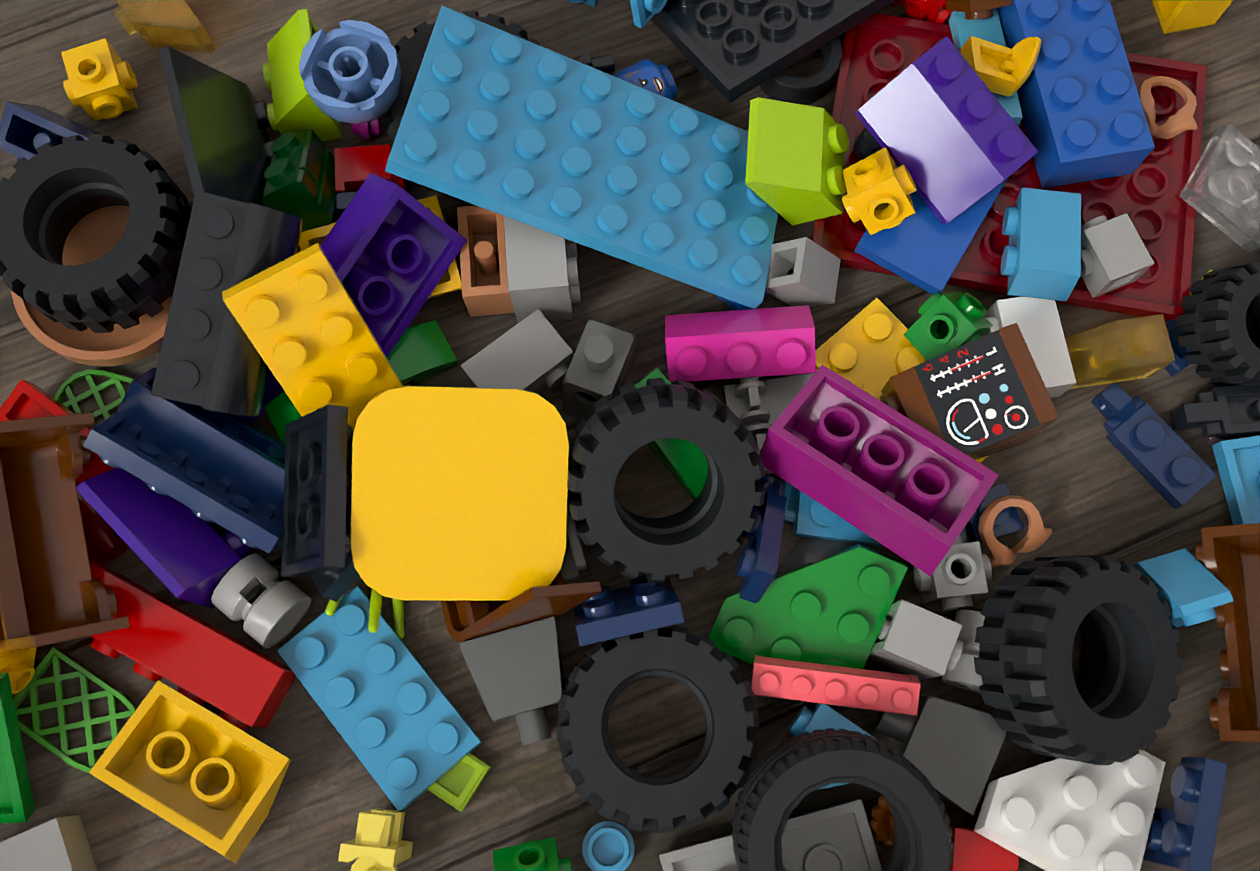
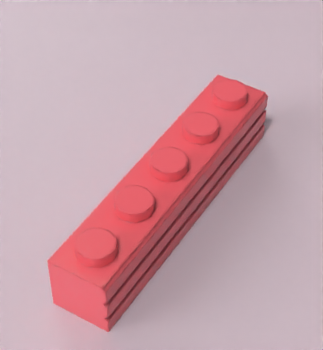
[751,655,920,716]

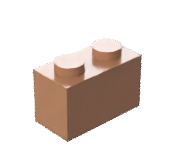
[457,205,515,317]

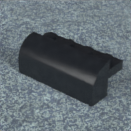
[151,190,304,416]

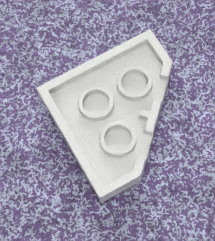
[974,750,1166,871]

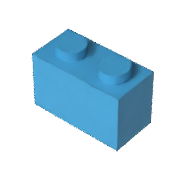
[1001,188,1081,301]

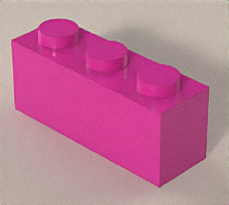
[665,305,816,383]

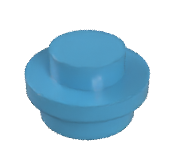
[582,821,635,871]

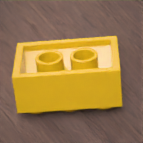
[89,680,291,864]

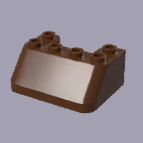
[1195,523,1260,743]

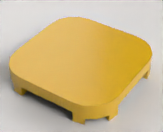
[351,385,569,601]

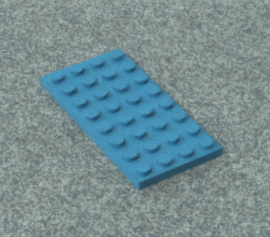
[385,5,778,309]

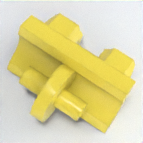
[338,808,413,871]

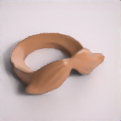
[1137,76,1198,139]
[978,495,1052,569]

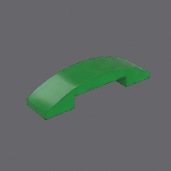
[264,320,458,444]

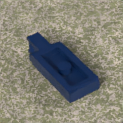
[1091,383,1217,509]
[736,474,787,603]

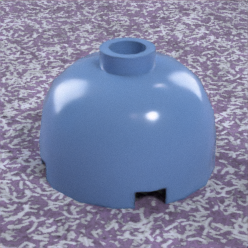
[299,20,402,124]

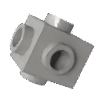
[913,536,992,611]

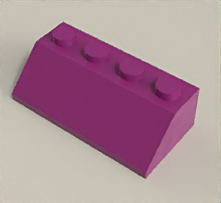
[759,365,999,577]

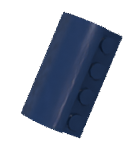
[83,367,285,554]

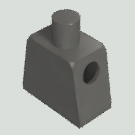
[563,319,639,419]
[459,616,565,746]
[874,696,1007,815]

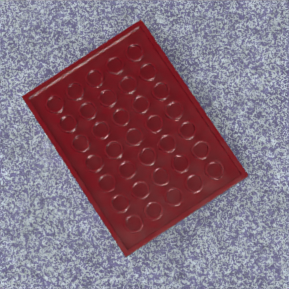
[811,13,1207,321]

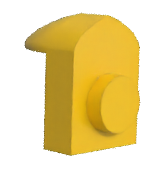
[960,36,1041,97]

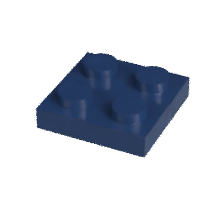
[574,575,684,646]

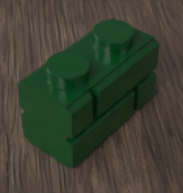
[261,129,337,232]

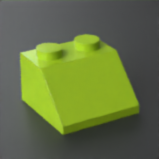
[263,9,342,141]
[745,97,849,226]

